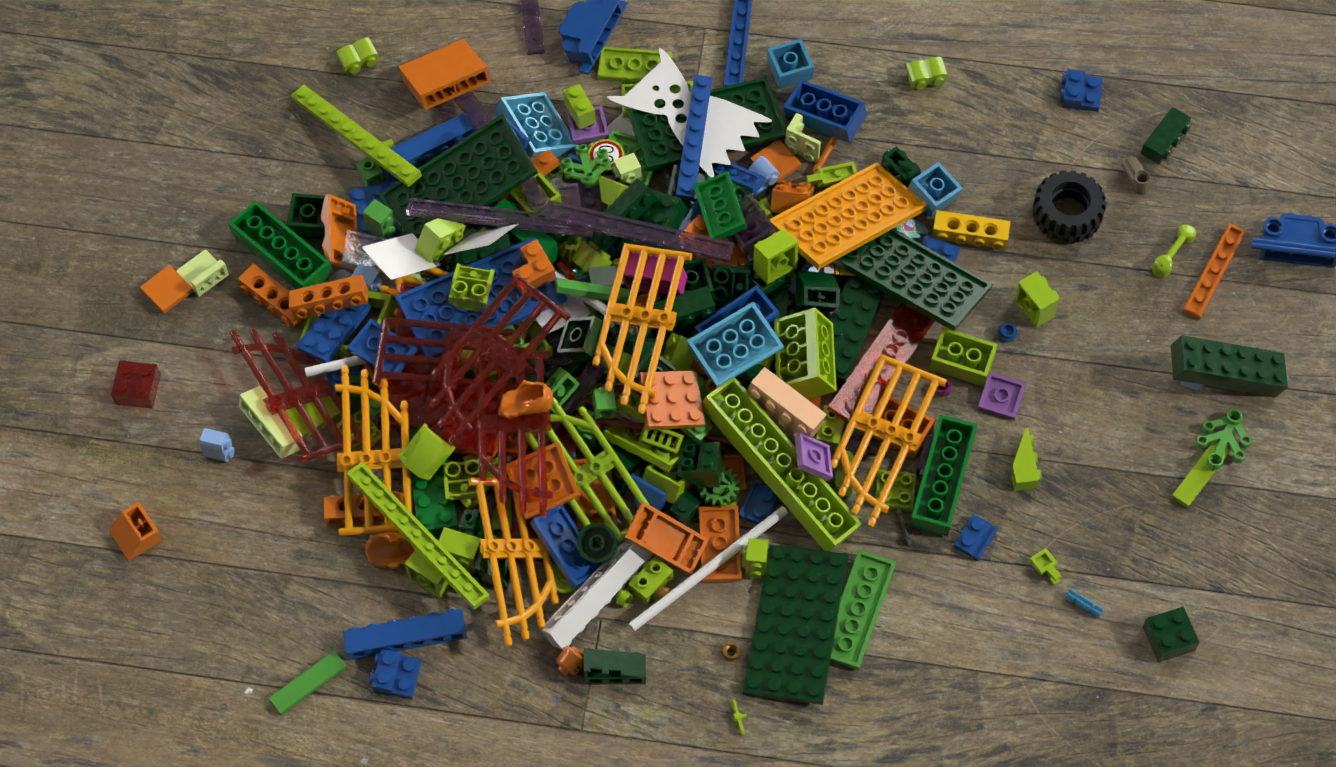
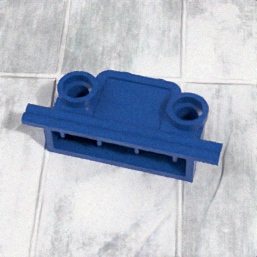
[559,0,628,75]
[1252,213,1336,268]

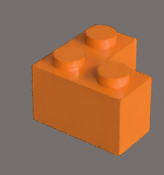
[512,239,556,296]

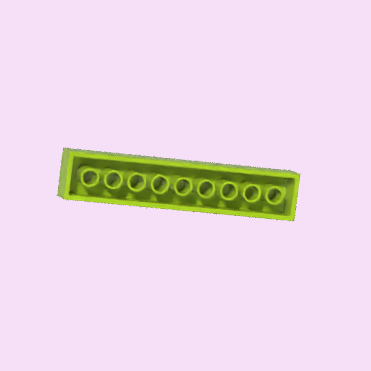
[702,377,862,552]

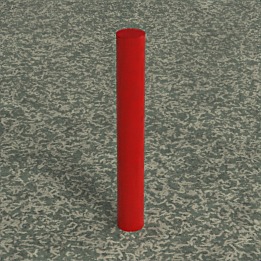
[555,260,575,280]

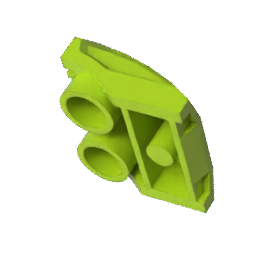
[449,263,495,312]
[398,423,455,480]
[443,458,485,500]

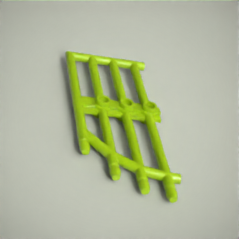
[511,397,650,548]

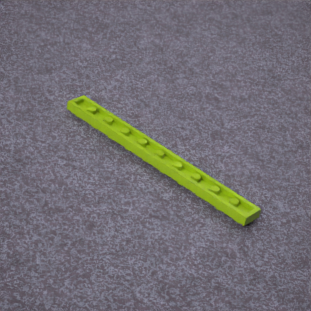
[291,85,422,187]
[347,462,490,610]

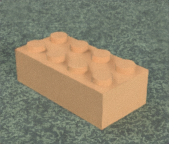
[747,367,827,442]

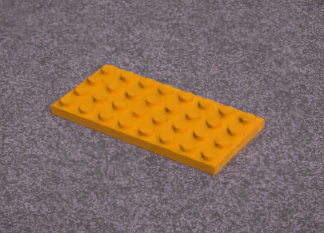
[768,162,928,270]

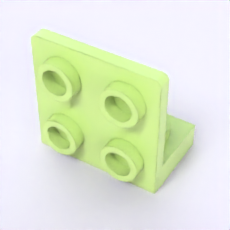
[785,113,821,163]
[177,250,229,297]

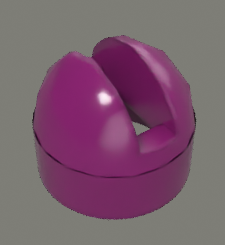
[936,380,952,397]

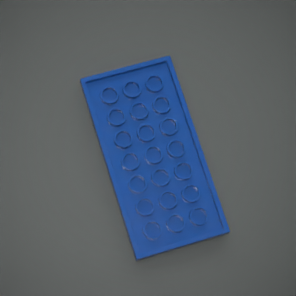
[396,237,567,362]

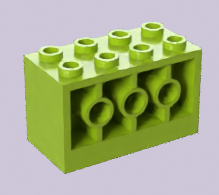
[773,308,836,400]

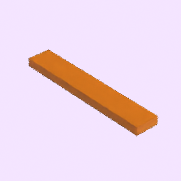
[1182,223,1246,320]

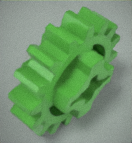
[697,466,740,507]

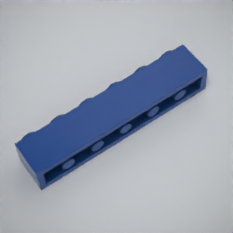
[379,109,483,181]
[343,609,468,661]

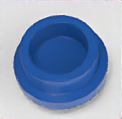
[998,323,1017,342]

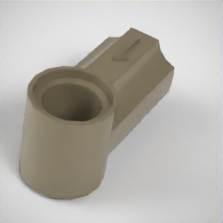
[1121,156,1151,194]

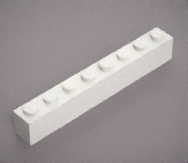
[540,539,653,650]

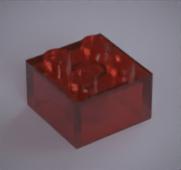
[111,360,161,409]

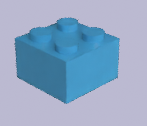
[767,39,814,89]
[908,162,963,218]

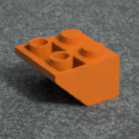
[770,180,815,213]
[109,502,163,561]

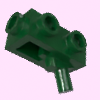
[882,146,921,187]
[458,509,493,539]

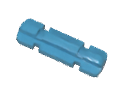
[1065,589,1103,618]

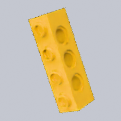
[932,210,1011,250]

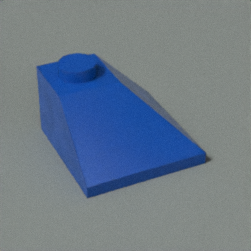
[631,474,666,513]

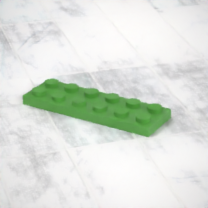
[831,550,897,670]

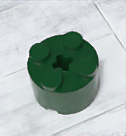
[577,523,619,563]

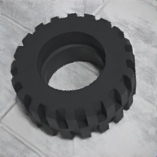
[1032,170,1106,243]

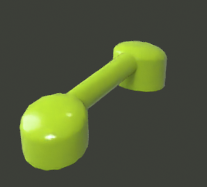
[1152,224,1196,278]

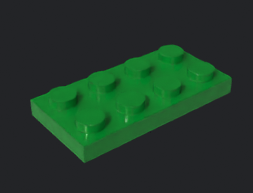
[693,171,747,243]

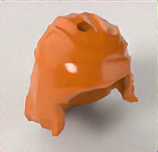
[500,380,553,418]
[365,532,416,570]

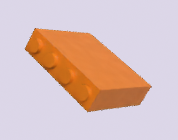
[398,39,491,110]

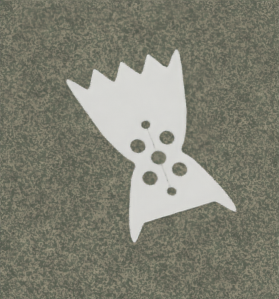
[607,48,772,178]

